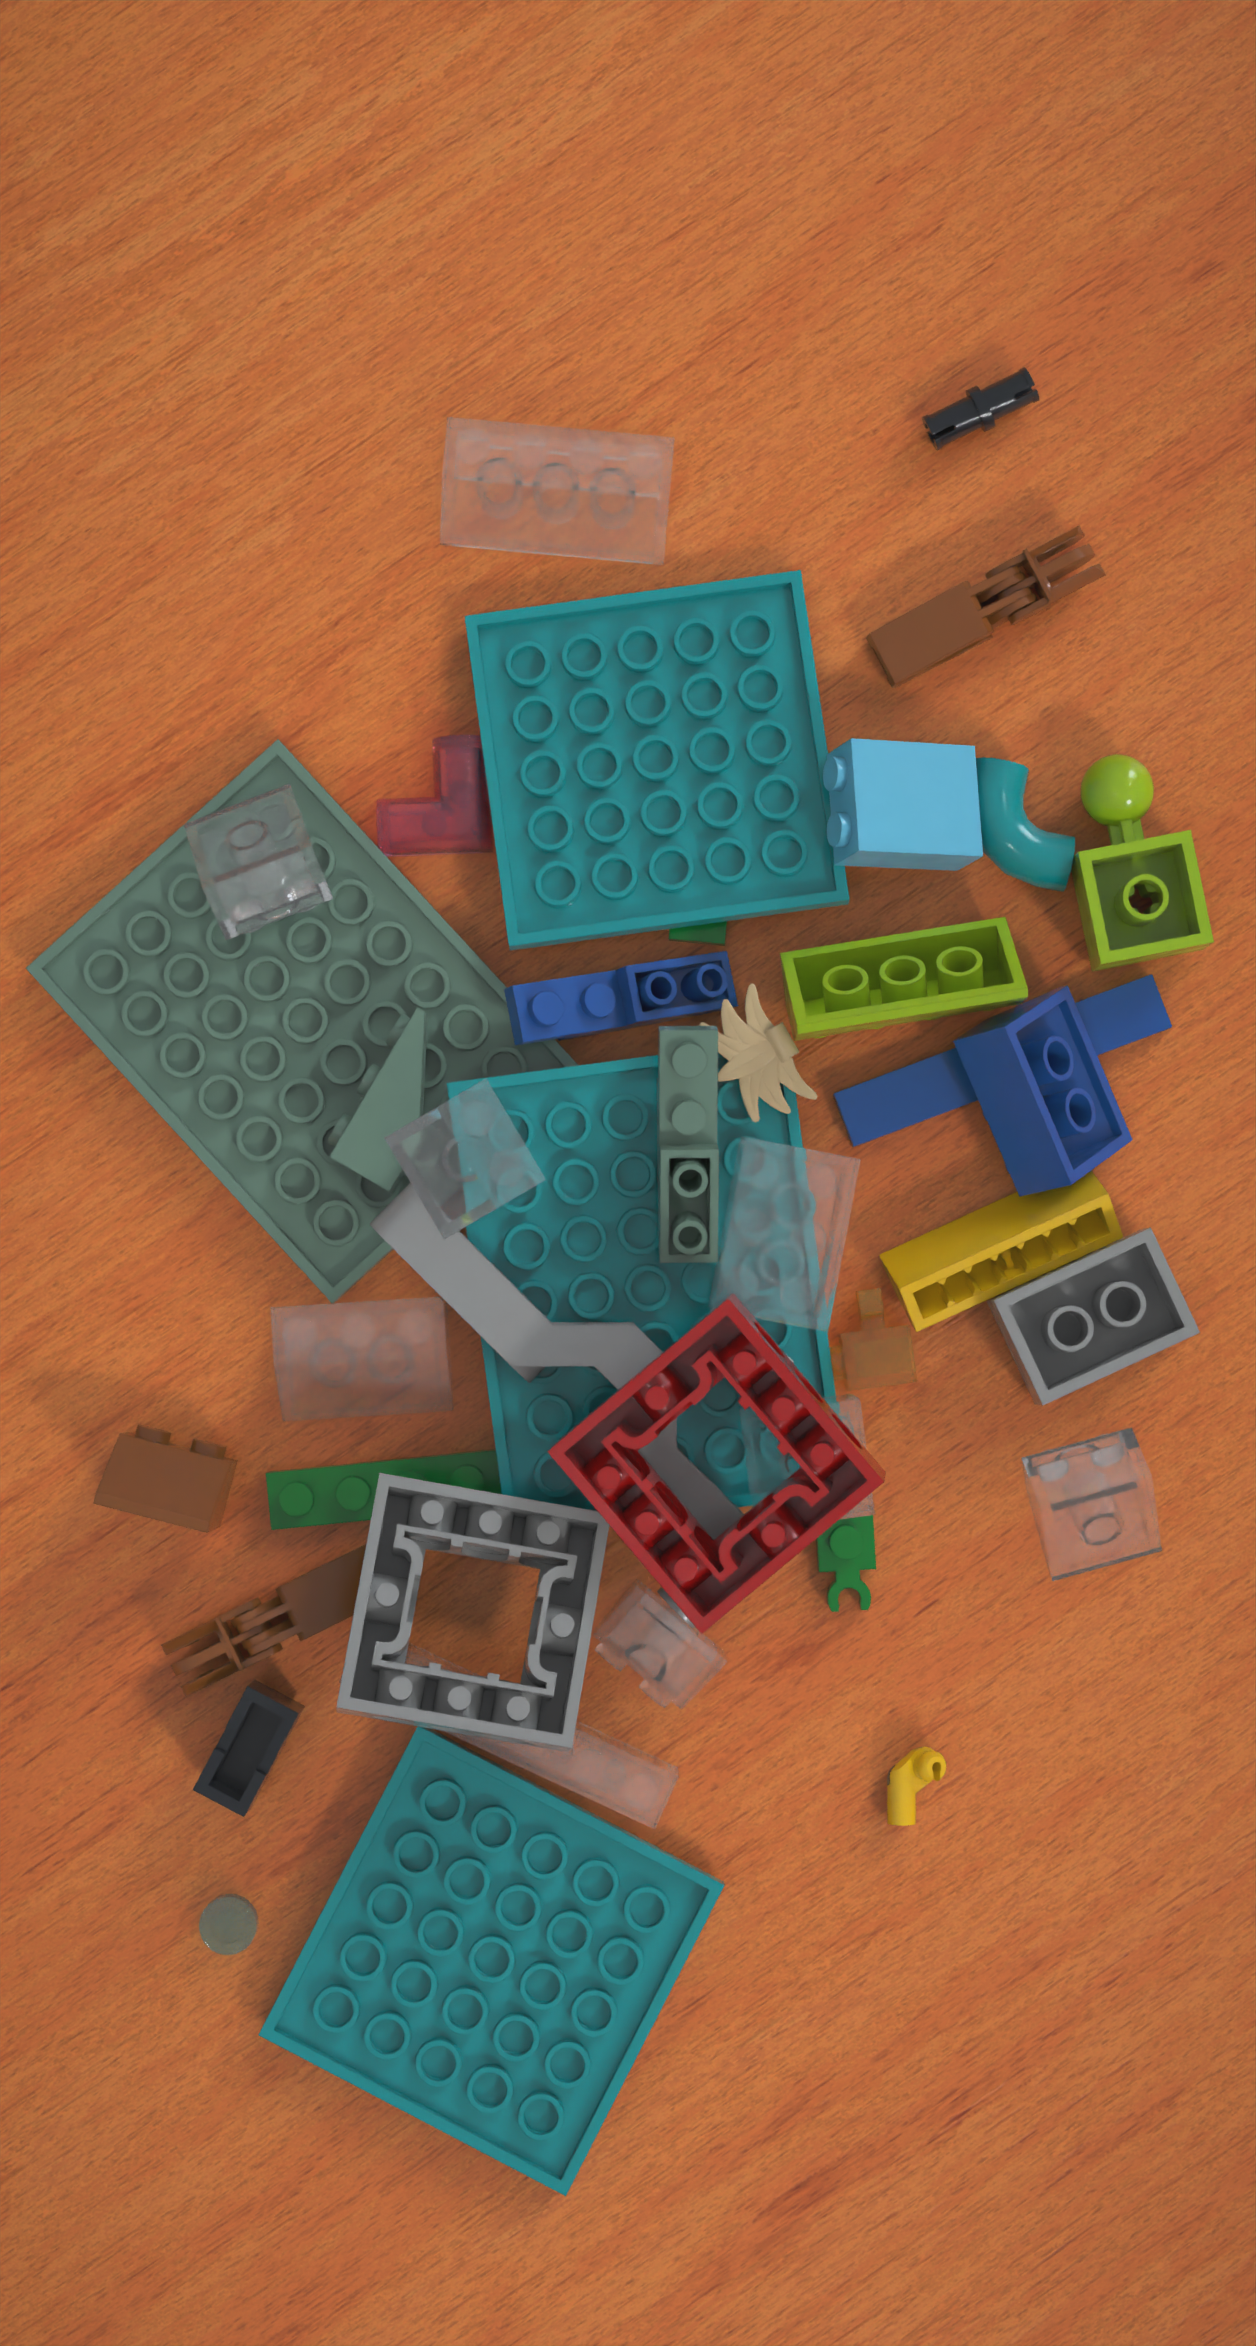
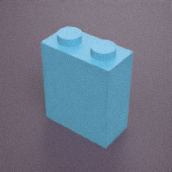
[823,738,983,871]

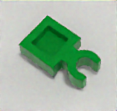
[816,1511,876,1612]

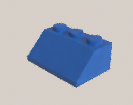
[953,985,1133,1197]

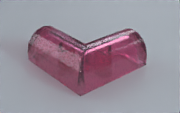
[376,735,493,857]

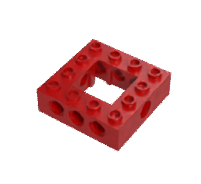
[547,1293,886,1634]

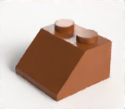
[93,1425,238,1533]

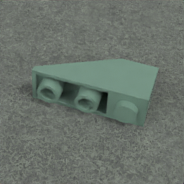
[327,1007,428,1194]

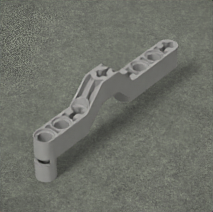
[369,1183,744,1628]

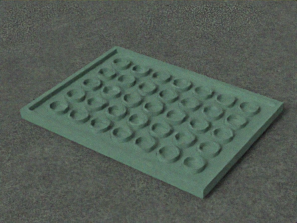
[26,739,578,1304]

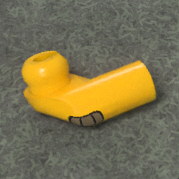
[887,1747,946,1826]

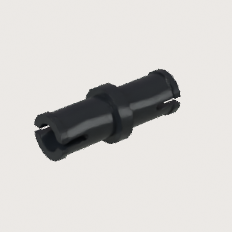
[922,367,1039,450]

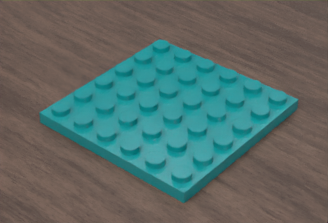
[465,570,850,951]
[259,1726,725,2196]

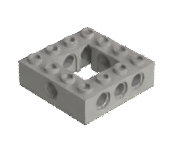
[336,1473,609,1752]

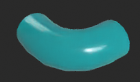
[976,757,1075,892]

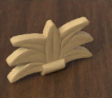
[699,983,818,1123]

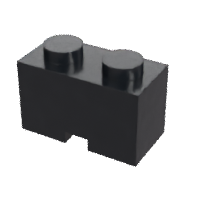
[193,1680,305,1817]

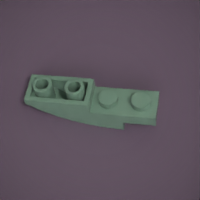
[657,1026,719,1263]

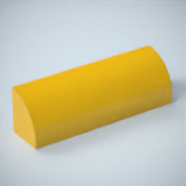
[879,1170,1124,1332]

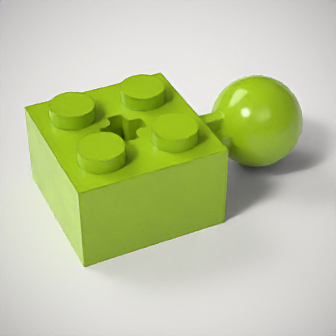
[1071,754,1214,972]

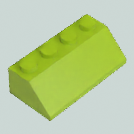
[780,917,1028,1041]

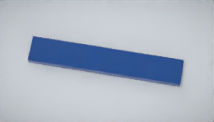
[833,974,1172,1147]

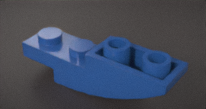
[504,951,738,1046]

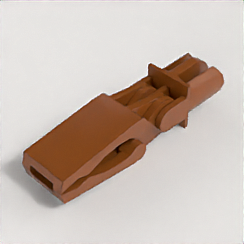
[866,525,1106,688]
[161,1544,366,1696]

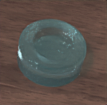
[199,1894,259,1955]

